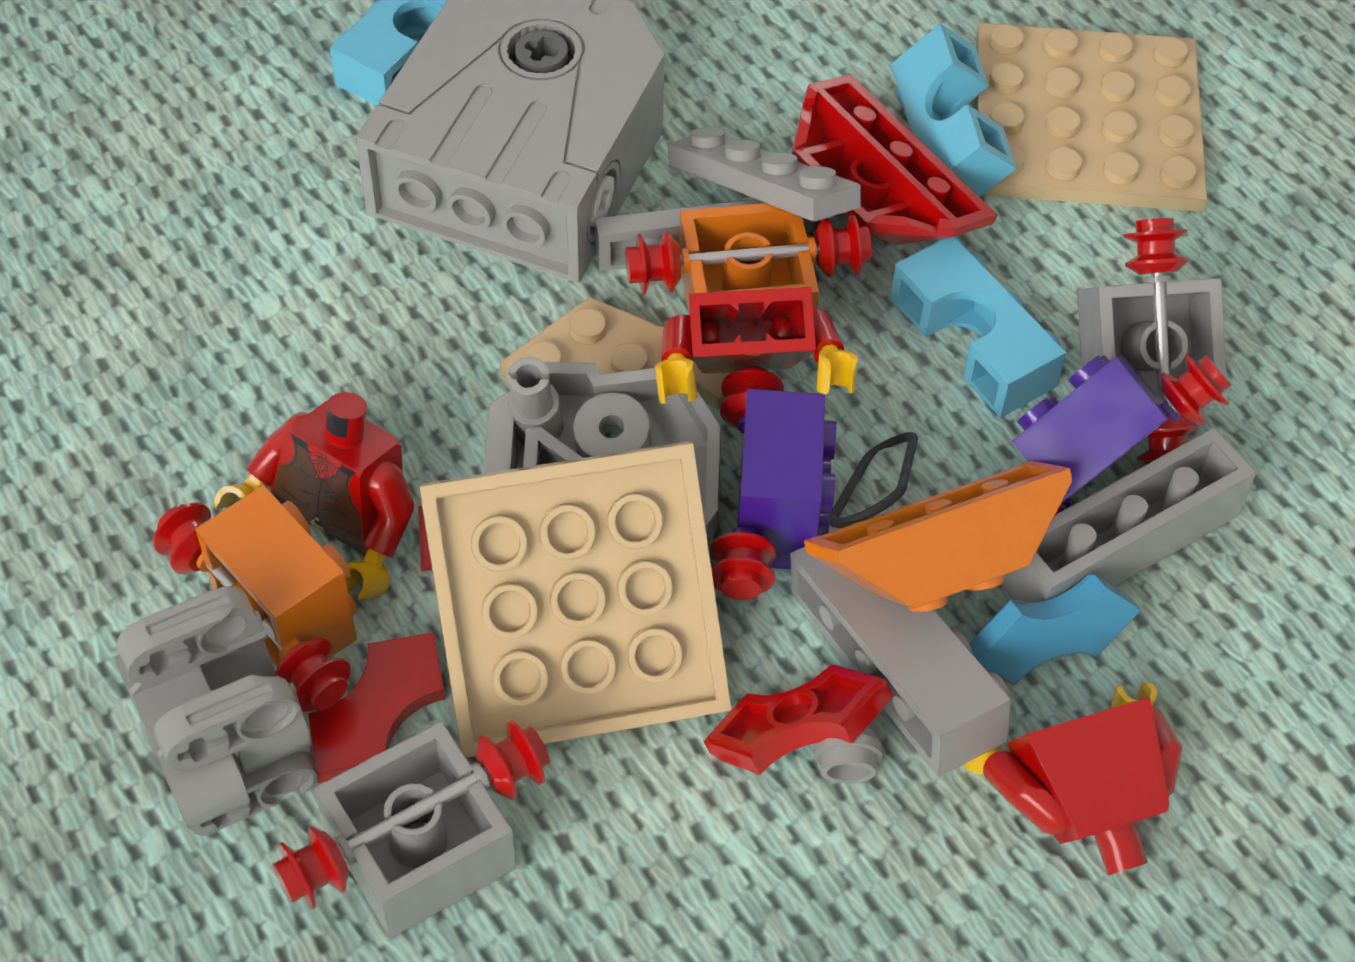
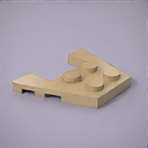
[500,297,730,410]

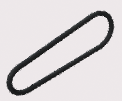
[828,432,918,528]

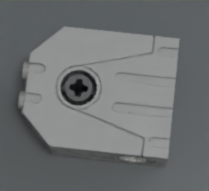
[356,0,665,283]

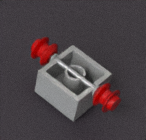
[1077,218,1228,463]
[272,720,550,939]

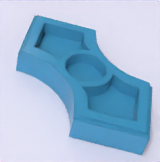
[969,574,1141,684]

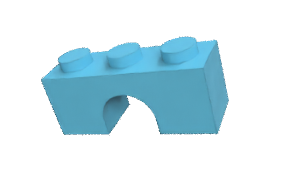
[330,0,447,106]
[891,24,1017,197]
[890,237,1066,418]

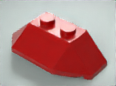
[791,74,998,245]

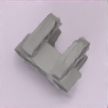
[114,587,317,836]

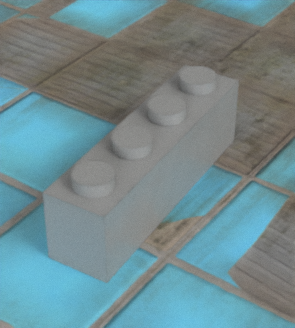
[1001,427,1257,603]
[791,547,1013,777]

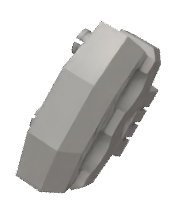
[484,357,721,542]

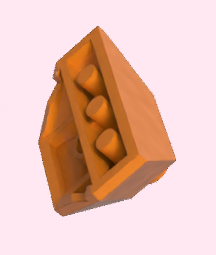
[804,460,1072,612]

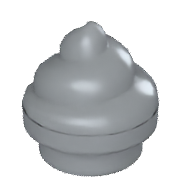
[813,726,883,783]

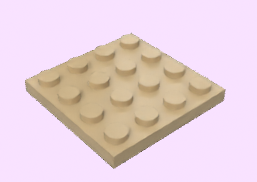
[976,23,1207,212]
[419,441,732,758]

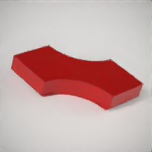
[308,632,445,783]
[703,664,893,775]

